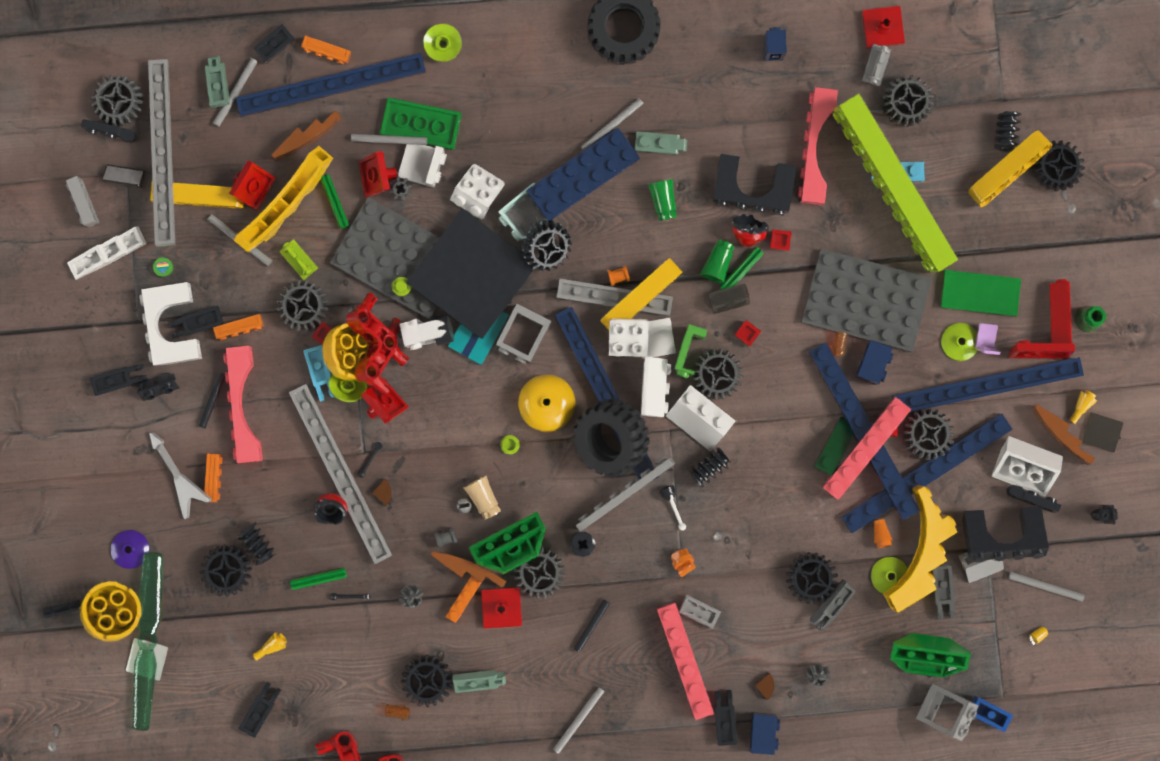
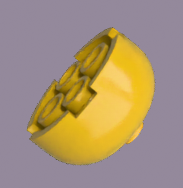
[322,323,369,381]
[518,374,576,432]
[80,582,141,642]

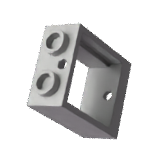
[496,304,551,364]
[916,683,978,741]

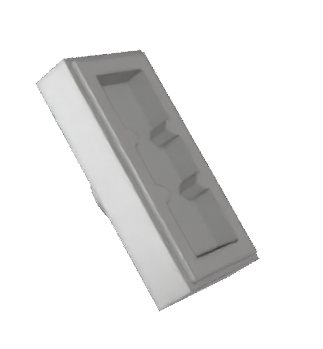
[678,594,721,629]

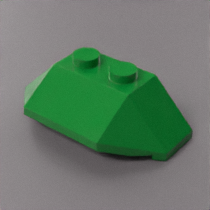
[469,512,546,574]
[890,633,971,678]

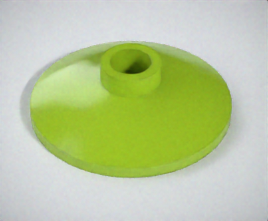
[424,24,462,62]
[941,323,978,361]
[329,374,367,402]
[871,557,908,594]

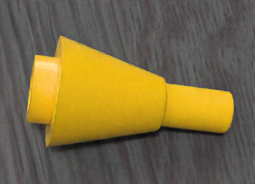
[1069,389,1097,424]
[253,632,287,660]

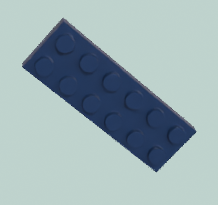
[526,128,640,222]

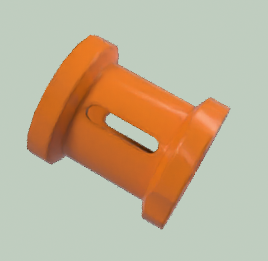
[607,265,630,287]

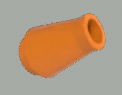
[873,519,893,548]

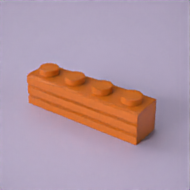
[301,36,351,65]
[213,314,264,341]
[205,454,223,502]
[445,576,481,623]

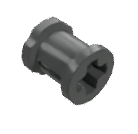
[434,527,458,549]

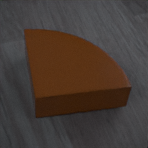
[372,479,392,506]
[755,673,774,700]

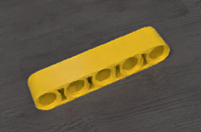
[968,130,1052,207]
[150,181,244,209]
[600,258,683,331]

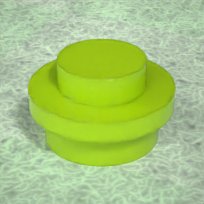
[392,277,411,296]
[500,435,520,454]

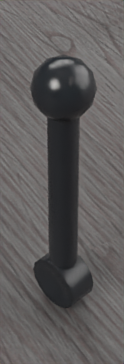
[358,442,382,478]
[330,593,371,600]

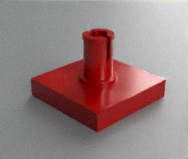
[862,6,905,49]
[358,151,397,198]
[229,160,276,211]
[361,378,409,424]
[481,587,522,629]

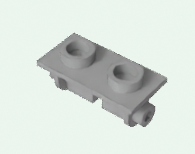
[862,44,891,86]

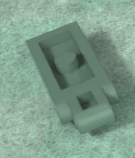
[205,56,230,108]
[635,132,687,155]
[453,670,506,693]

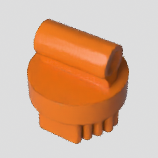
[671,548,696,577]

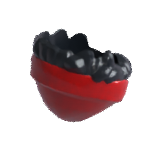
[732,214,769,247]
[314,493,348,525]

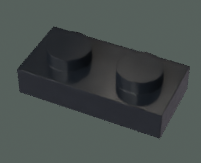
[253,24,295,64]

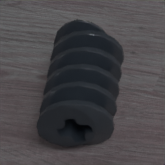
[994,111,1022,153]
[689,447,731,488]
[238,522,278,566]
[571,532,595,557]

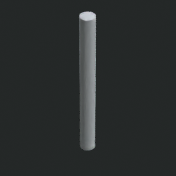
[213,58,258,127]
[581,98,644,151]
[351,134,427,145]
[208,214,273,266]
[1008,572,1085,602]
[553,687,605,754]

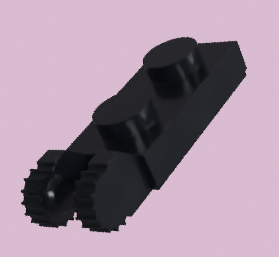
[81,119,137,143]
[168,306,224,339]
[90,364,147,396]
[1006,485,1061,513]
[238,681,281,738]
[715,690,737,746]

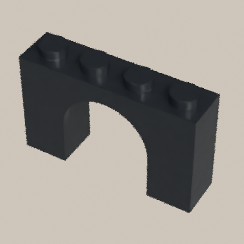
[712,154,796,216]
[962,506,1049,563]

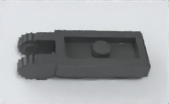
[932,564,955,620]
[809,579,856,631]

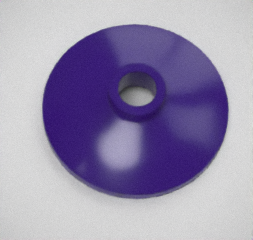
[111,530,149,569]

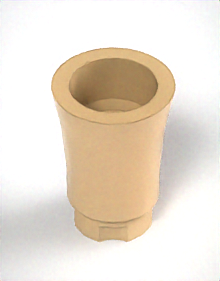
[463,475,501,520]

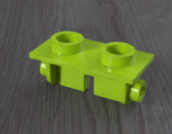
[279,239,318,280]

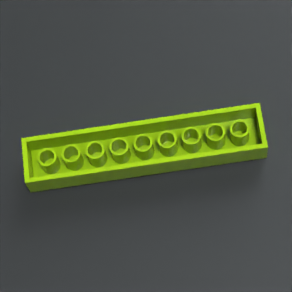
[833,94,958,273]

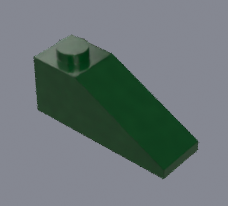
[812,417,854,476]

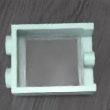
[498,182,547,241]

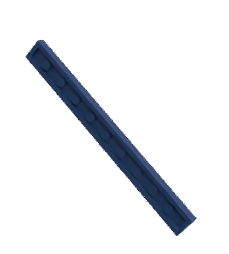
[236,53,426,117]
[555,306,659,481]
[809,343,920,521]
[892,357,1084,412]
[841,413,1013,533]

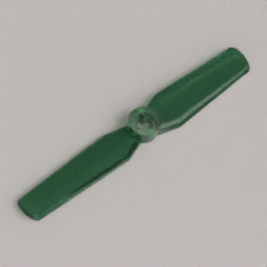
[132,552,163,731]

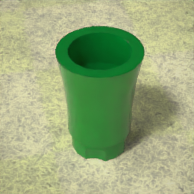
[647,179,677,221]
[699,240,735,284]
[1075,306,1107,332]

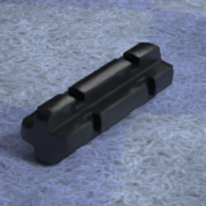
[43,600,81,618]

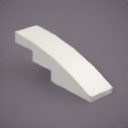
[67,227,147,280]

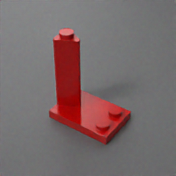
[1009,279,1075,359]

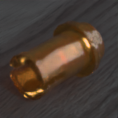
[832,332,848,357]
[385,704,410,721]

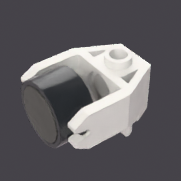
[400,314,454,350]

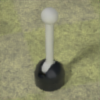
[659,485,686,530]

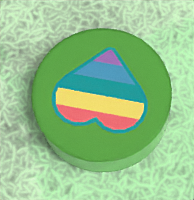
[153,258,173,277]

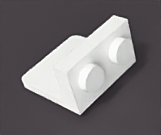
[398,144,447,188]
[450,164,505,220]
[609,318,648,357]

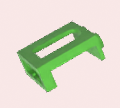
[673,324,708,378]

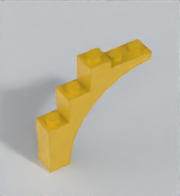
[234,146,333,252]
[883,485,957,613]

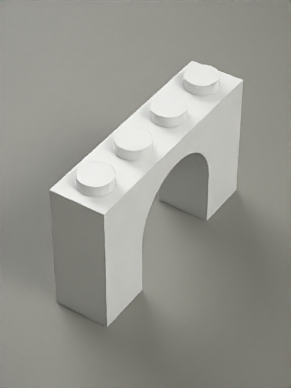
[139,282,202,366]

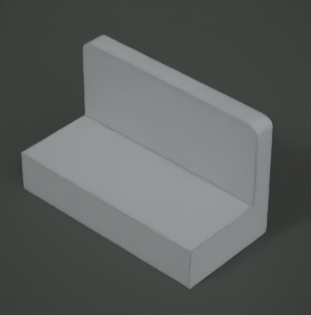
[958,552,1004,583]

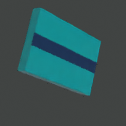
[448,312,509,365]

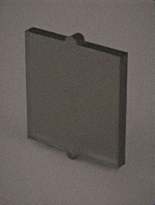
[1082,412,1124,453]

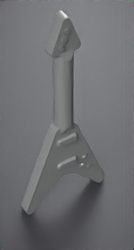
[150,432,212,519]

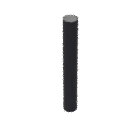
[199,372,225,429]
[574,600,610,652]

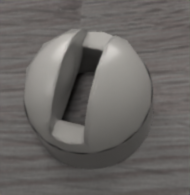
[457,498,472,513]

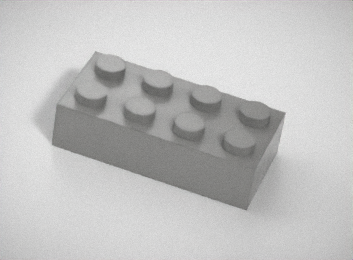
[66,176,100,228]

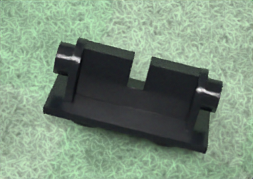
[137,372,179,401]
[1091,505,1118,525]

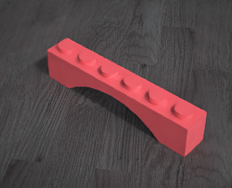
[797,87,838,206]
[223,346,263,463]
[822,397,911,500]
[656,602,714,720]

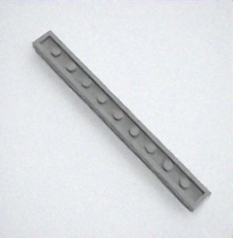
[148,59,176,246]
[289,384,392,564]

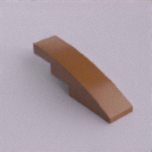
[271,111,343,161]
[1031,405,1095,465]
[430,551,507,588]

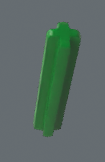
[320,174,349,229]
[720,247,764,291]
[290,568,347,590]

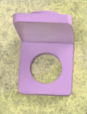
[975,323,1001,355]

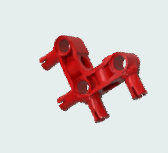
[346,293,409,396]
[315,730,404,761]

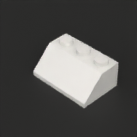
[640,357,671,418]
[666,385,735,452]
[992,436,1063,497]

